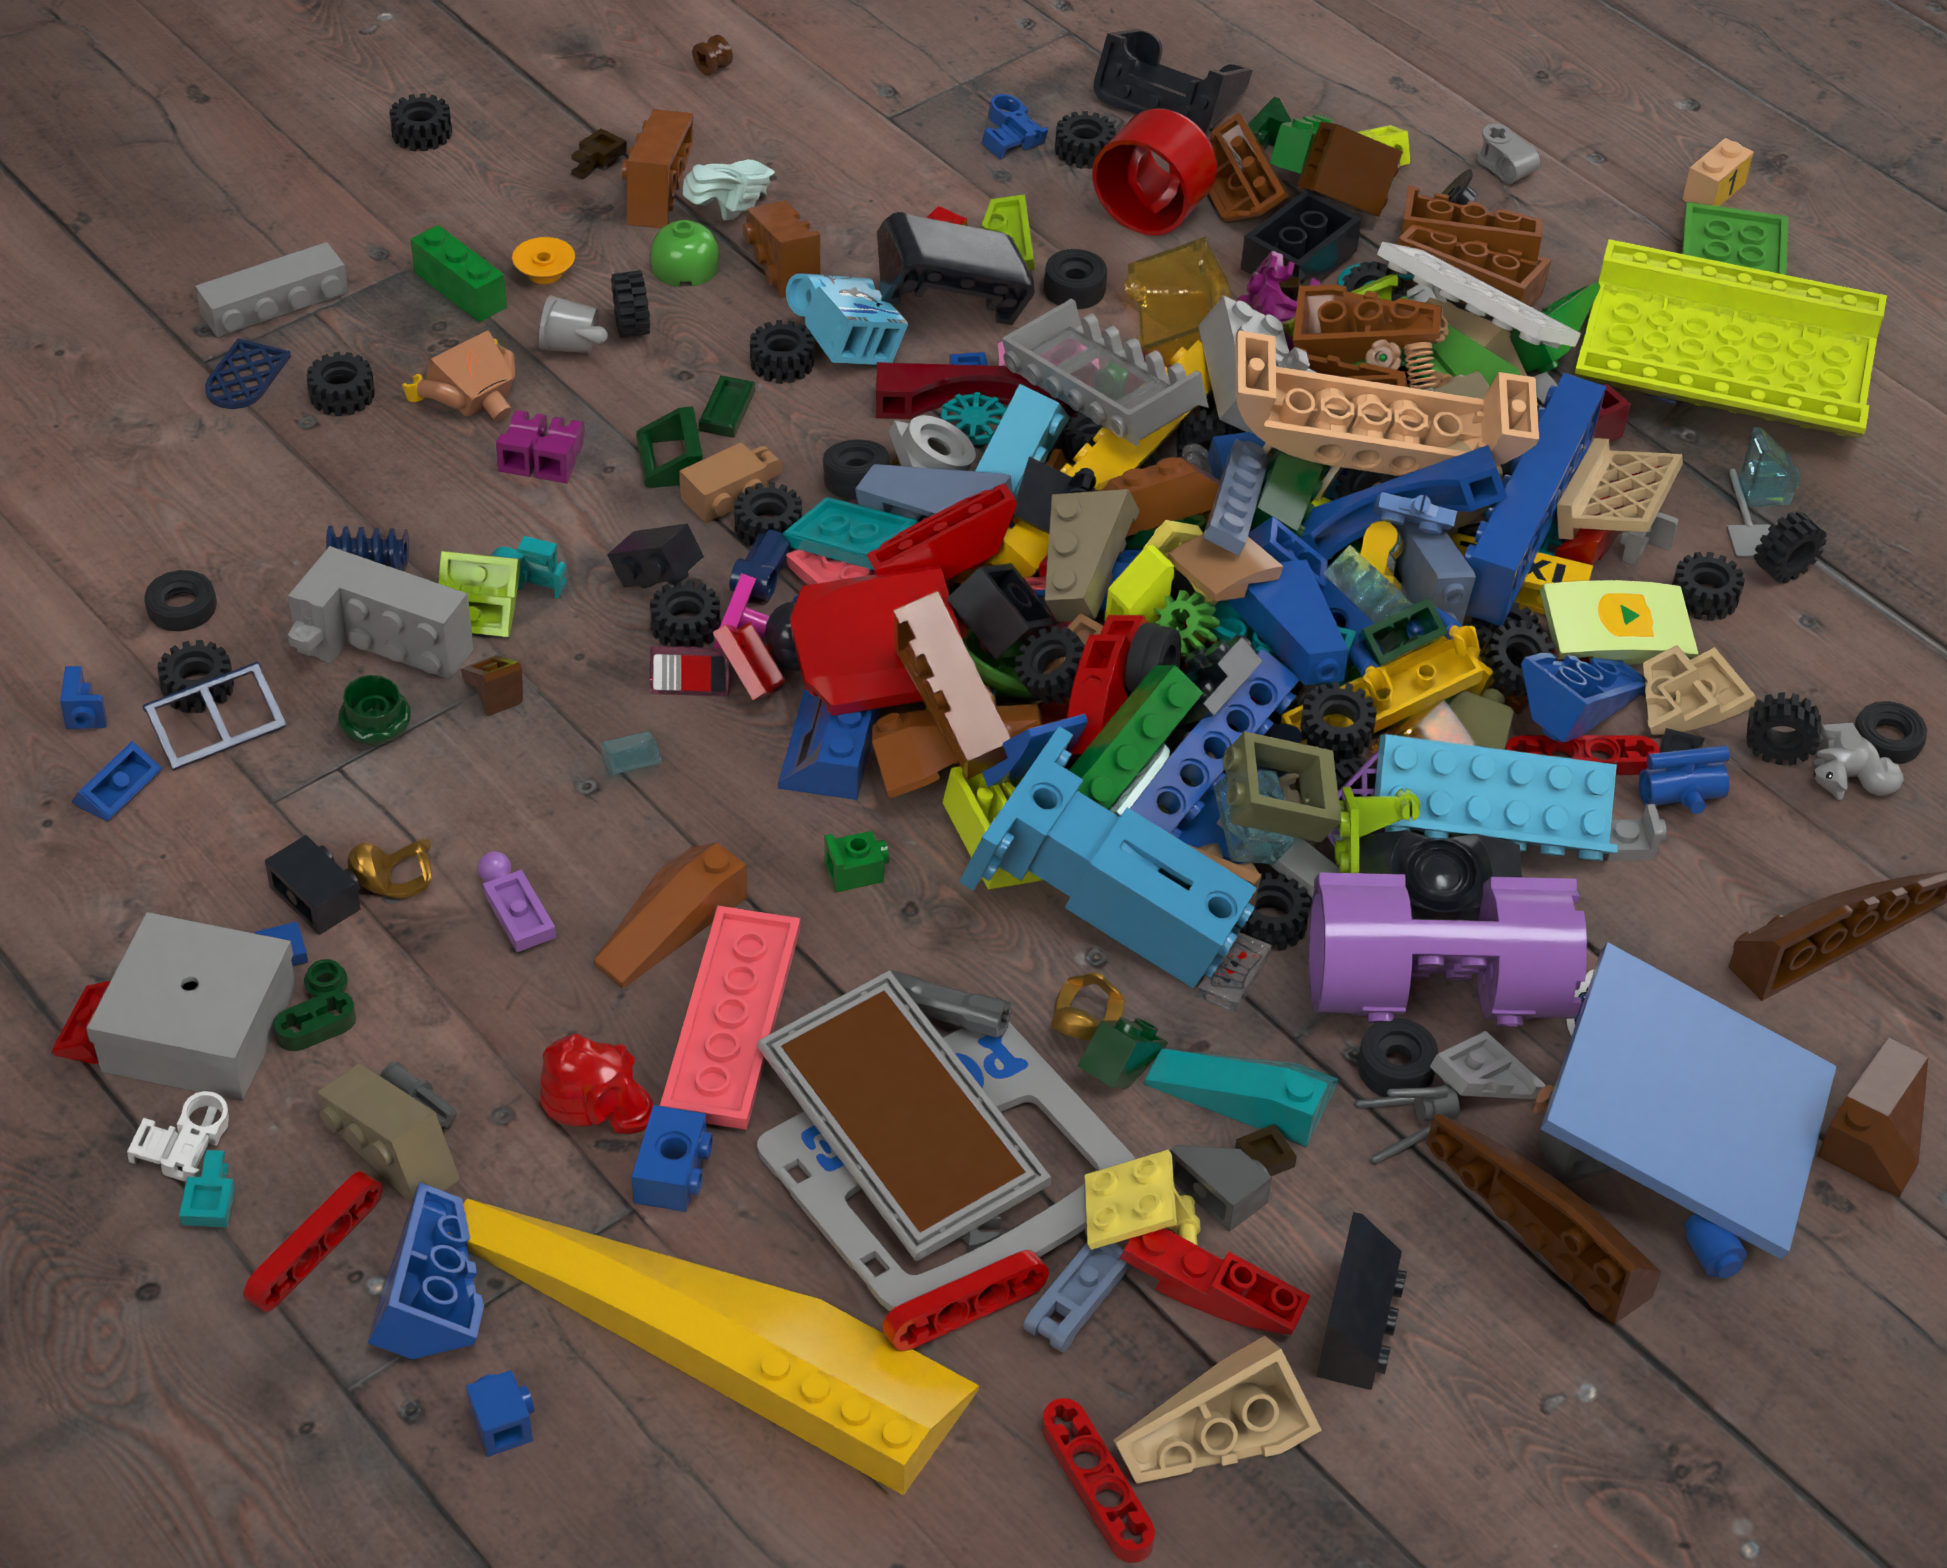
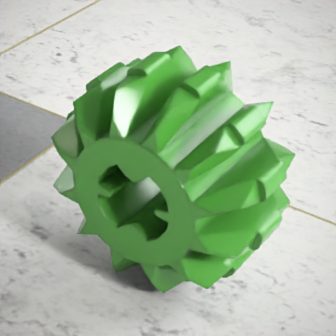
[1152,590,1221,659]

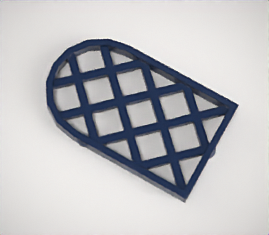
[205,338,291,409]

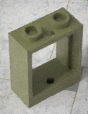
[1222,731,1341,842]

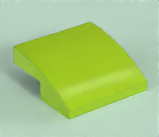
[438,551,521,637]

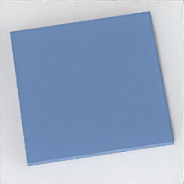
[1540,942,1836,1260]

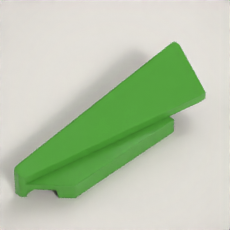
[1401,296,1520,387]

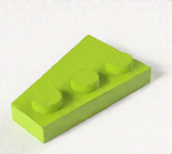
[981,194,1035,270]

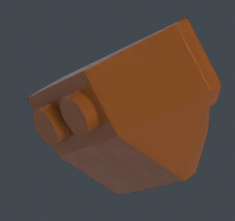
[1209,112,1291,223]
[1095,457,1220,537]

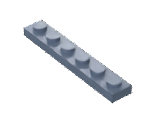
[1203,438,1270,556]

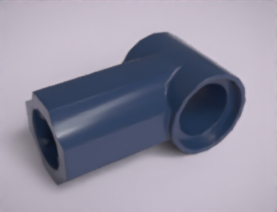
[729,530,790,601]

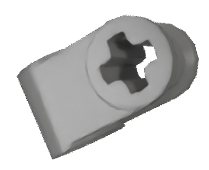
[1477,124,1540,184]

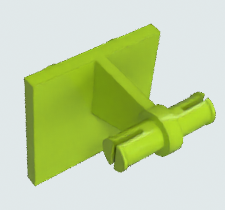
[1335,787,1421,873]

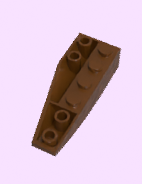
[1427,1113,1661,1325]

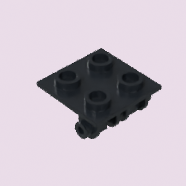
[1013,456,1097,534]

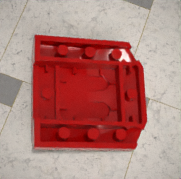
[790,565,962,716]

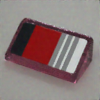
[650,646,730,697]

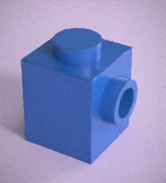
[466,1370,535,1457]

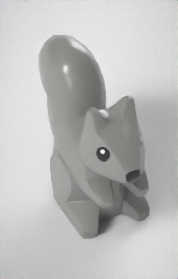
[1812,723,1904,801]

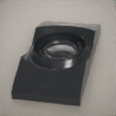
[1359,830,1522,921]

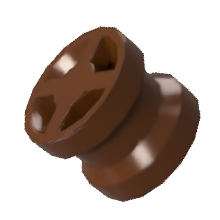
[692,35,733,75]

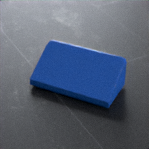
[72,741,163,822]

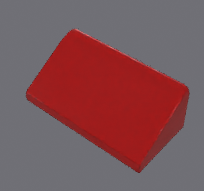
[51,980,111,1064]

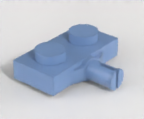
[1373,492,1457,535]

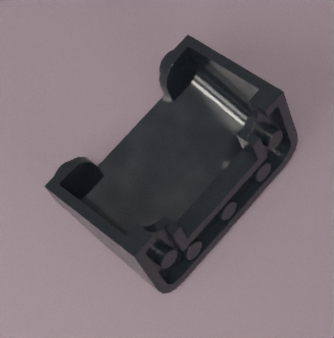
[1093,29,1253,133]
[877,212,1035,325]

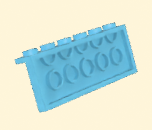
[1374,734,1618,861]

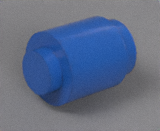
[1684,1213,1747,1278]

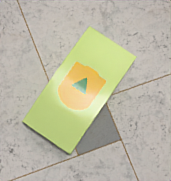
[1540,580,1699,665]

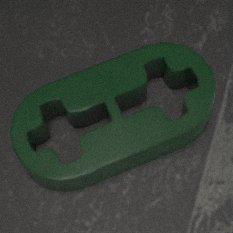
[274,991,356,1051]

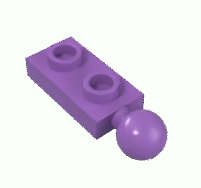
[478,851,556,952]

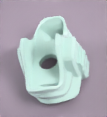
[683,159,775,220]

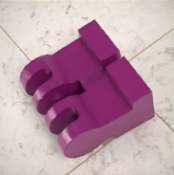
[496,410,585,484]

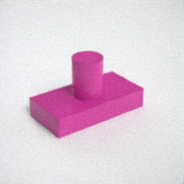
[712,573,769,656]

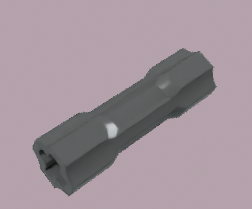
[886,970,1011,1038]

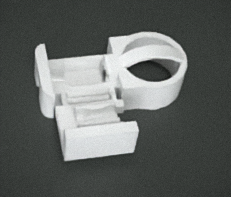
[127,1091,229,1182]

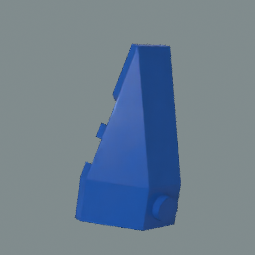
[368,1182,484,1359]

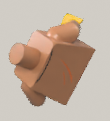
[402,330,516,422]

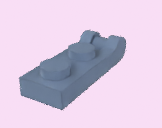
[1023,1242,1132,1353]

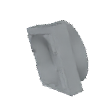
[888,415,976,471]

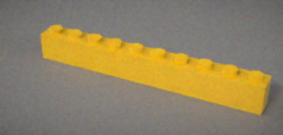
[988,340,1213,577]

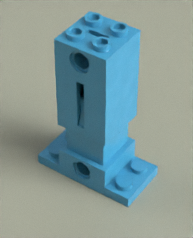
[959,726,1257,989]

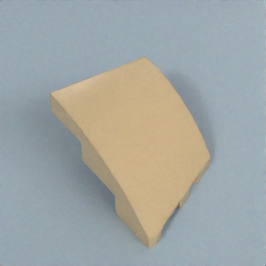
[1643,645,1756,735]

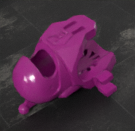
[1236,251,1320,352]

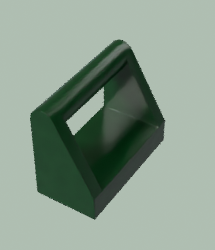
[636,406,703,488]

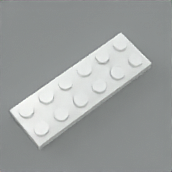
[1377,242,1581,349]

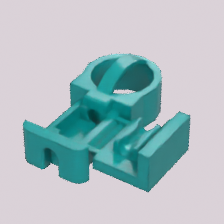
[490,536,566,598]

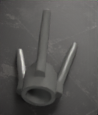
[1355,1085,1460,1164]

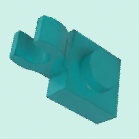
[179,1150,235,1227]

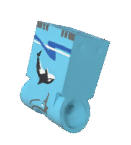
[786,274,909,365]

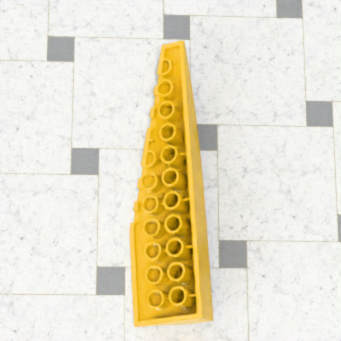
[448,1198,979,1495]

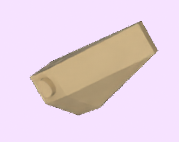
[1113,1336,1322,1484]

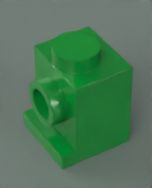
[824,831,890,893]

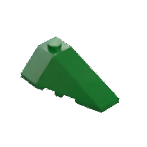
[1509,281,1601,374]

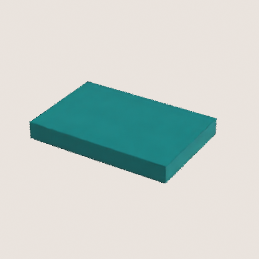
[782,497,918,570]

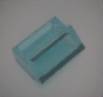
[601,731,662,777]

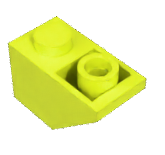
[1104,544,1174,623]

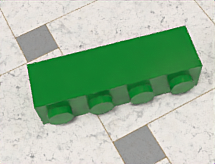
[1069,665,1203,810]

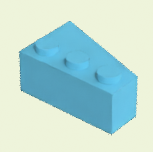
[975,384,1070,496]

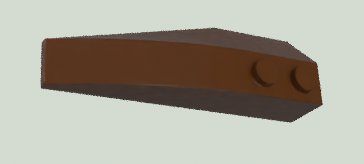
[1729,871,1947,1001]

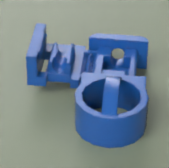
[982,94,1048,160]

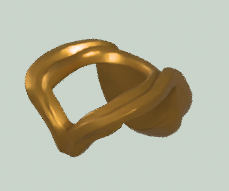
[347,837,432,899]
[1050,971,1125,1041]

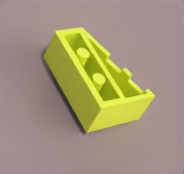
[942,767,1043,890]

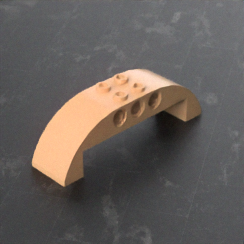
[1235,330,1539,476]

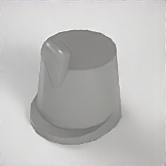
[539,295,608,354]

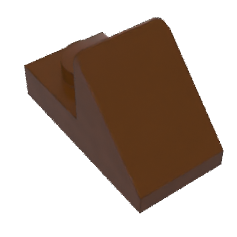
[460,655,523,715]

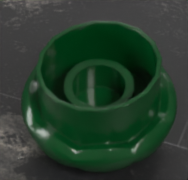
[338,675,411,746]

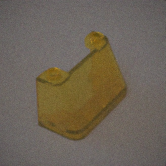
[1124,237,1232,366]

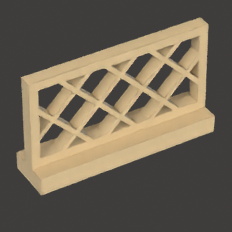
[1557,438,1683,540]

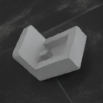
[1620,512,1679,566]

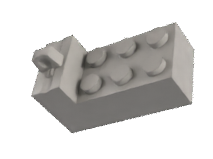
[1198,296,1317,434]
[288,546,474,680]

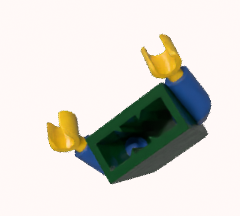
[1349,597,1480,699]

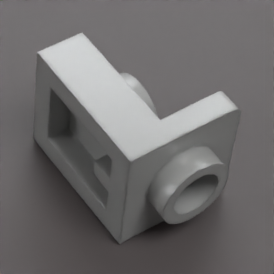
[1606,804,1666,861]

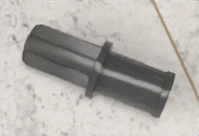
[380,1062,457,1129]

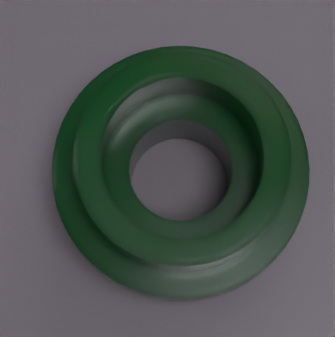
[304,959,348,998]

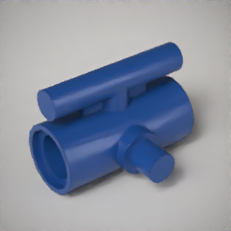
[1639,745,1730,814]

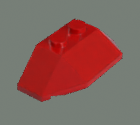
[866,483,1017,584]

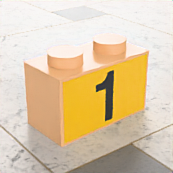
[1682,138,1754,206]

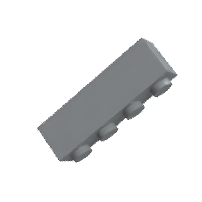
[195,242,349,337]

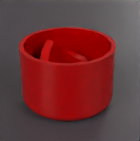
[1092,109,1217,236]

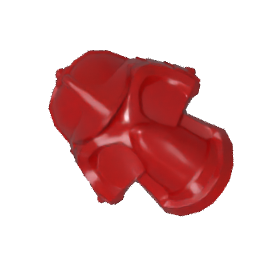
[539,1033,654,1134]

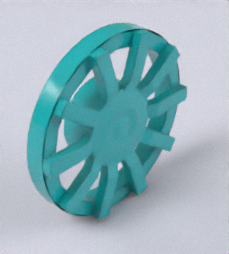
[941,392,1007,445]

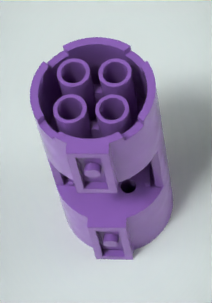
[1308,872,1587,1027]

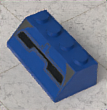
[778,689,881,800]

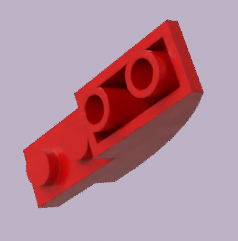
[1067,615,1148,759]
[1119,1228,1310,1335]

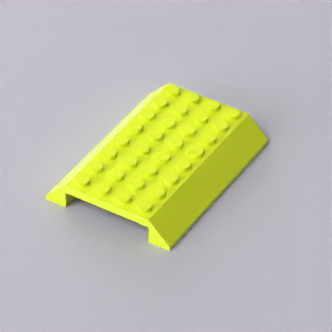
[1574,239,1887,438]

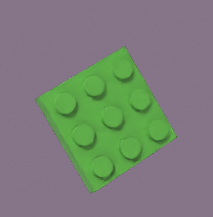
[1681,202,1788,275]

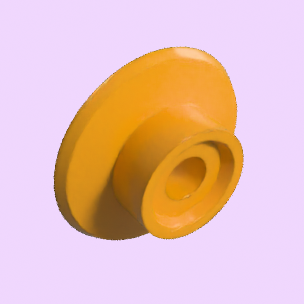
[512,237,575,284]

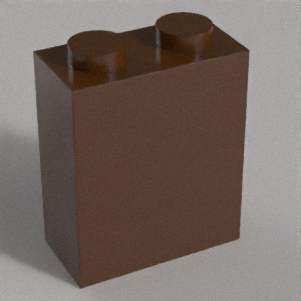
[1297,121,1403,217]

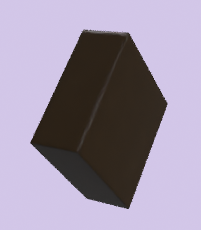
[1235,1124,1297,1176]

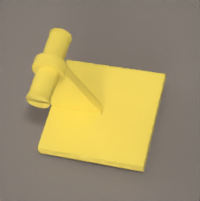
[1085,1149,1201,1250]

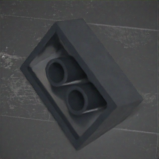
[1317,1212,1407,1390]

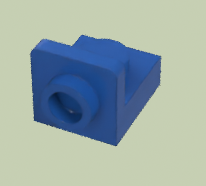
[60,666,107,729]

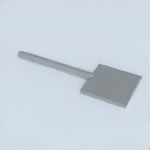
[1727,469,1771,559]

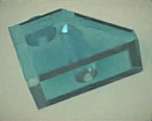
[1739,427,1801,507]

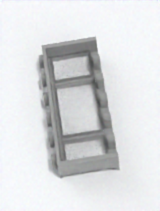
[1002,299,1209,446]

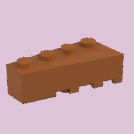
[622,109,693,228]
[1397,224,1552,307]

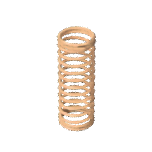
[1403,342,1438,389]

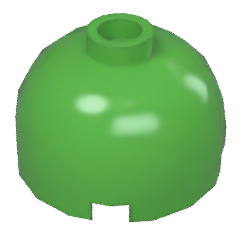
[650,220,720,287]

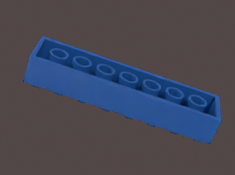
[1464,373,1606,626]

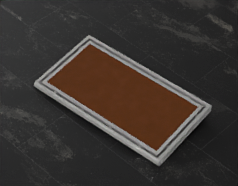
[757,970,1051,1261]

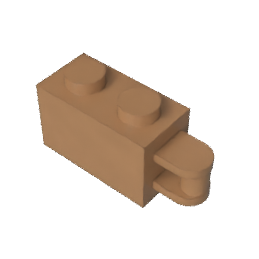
[679,442,783,523]

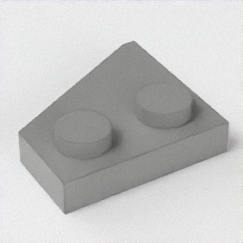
[1430,1031,1546,1099]

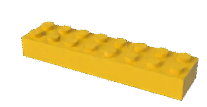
[1281,637,1483,747]

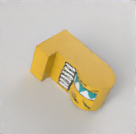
[1354,521,1404,600]

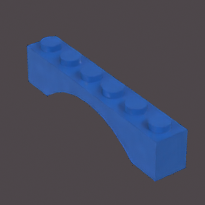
[1300,445,1507,560]

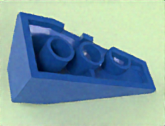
[1521,653,1646,743]

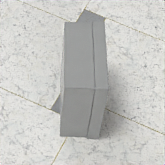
[86,912,296,1101]

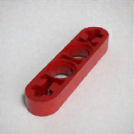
[1505,735,1660,775]
[243,1171,383,1312]
[882,1250,1049,1351]
[1042,1398,1155,1563]

